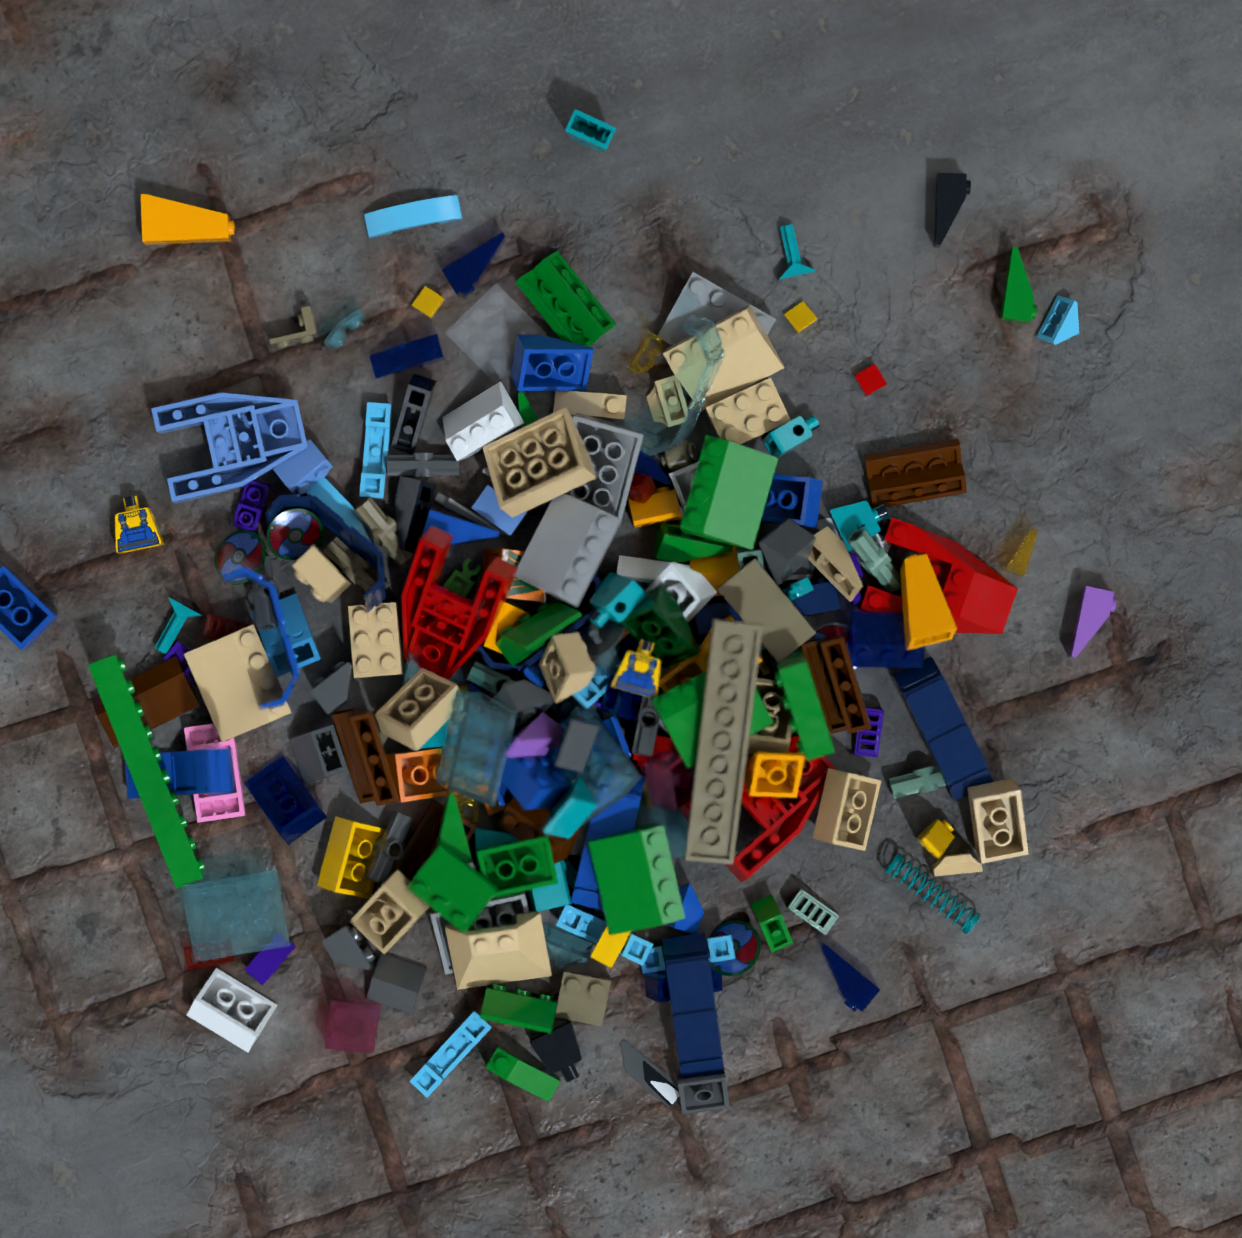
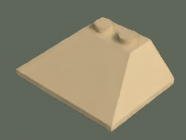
[445,911,552,990]

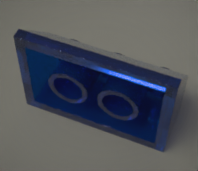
[848,612,925,668]

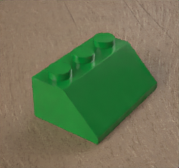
[496,601,582,667]
[407,844,498,933]
[480,984,558,1033]

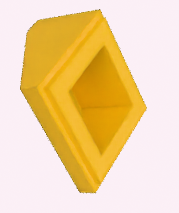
[412,286,445,319]
[784,301,817,334]

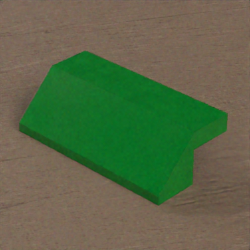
[515,250,617,346]

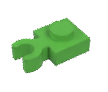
[443,558,482,598]

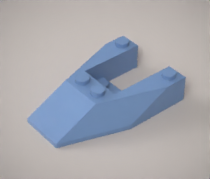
[151,393,308,504]

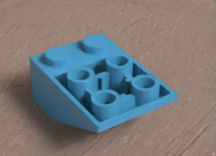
[252,593,323,678]

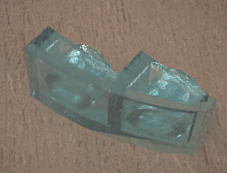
[324,308,366,350]

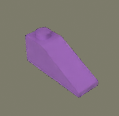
[1069,586,1117,658]
[505,712,566,758]

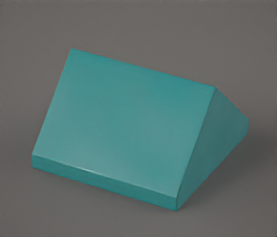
[543,778,598,839]
[525,861,572,912]

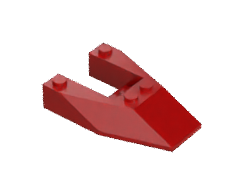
[859,518,1018,634]
[402,526,518,680]
[678,735,836,882]

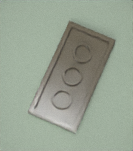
[718,558,816,663]

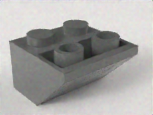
[310,662,354,715]
[290,724,349,785]
[321,924,376,970]

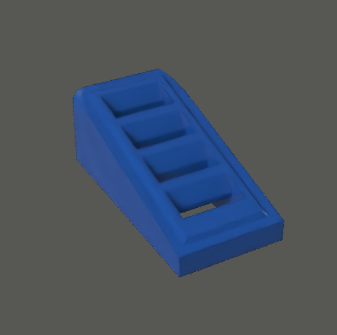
[524,661,547,688]

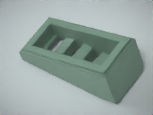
[787,888,839,935]

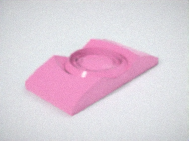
[184,723,246,823]

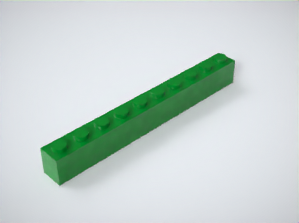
[88,653,205,889]

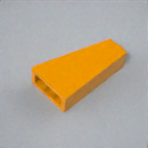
[140,194,235,245]
[900,554,957,650]

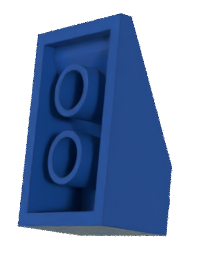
[510,335,594,391]
[761,474,823,528]
[422,510,501,546]

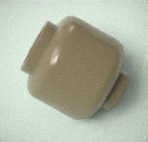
[661,439,698,472]

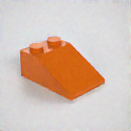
[386,745,466,803]

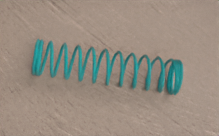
[884,853,981,935]

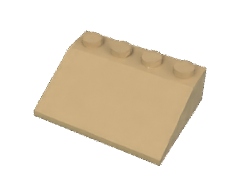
[663,305,785,411]
[482,407,596,518]
[183,625,291,742]

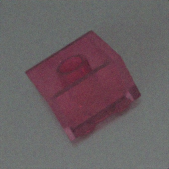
[644,749,695,810]
[324,998,381,1053]

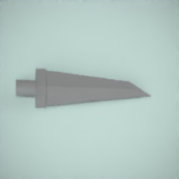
[434,492,509,536]

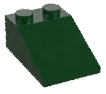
[621,585,700,668]

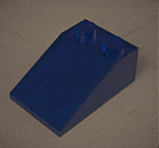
[244,755,327,845]

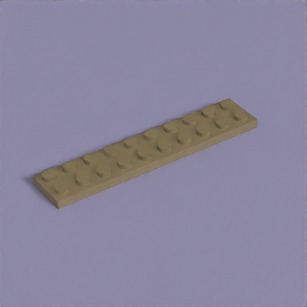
[684,619,763,864]

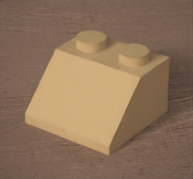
[539,632,595,703]

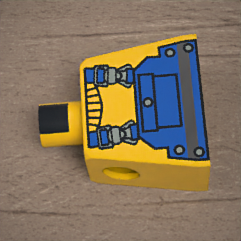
[115,496,164,554]
[610,639,661,699]

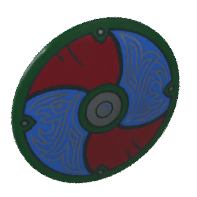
[266,508,323,560]
[215,530,266,585]
[710,920,761,977]

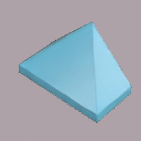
[1036,295,1079,345]

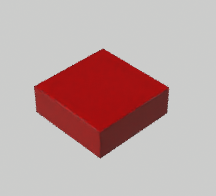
[854,364,887,397]

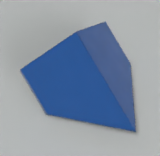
[666,883,704,934]

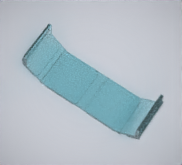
[640,315,725,456]

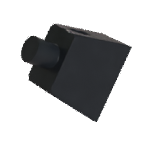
[530,1021,582,1082]

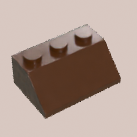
[498,797,587,864]

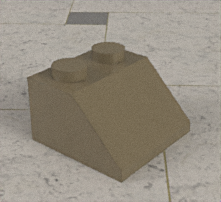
[555,970,611,1027]

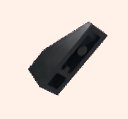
[934,173,971,248]
[391,374,437,454]
[394,476,436,554]

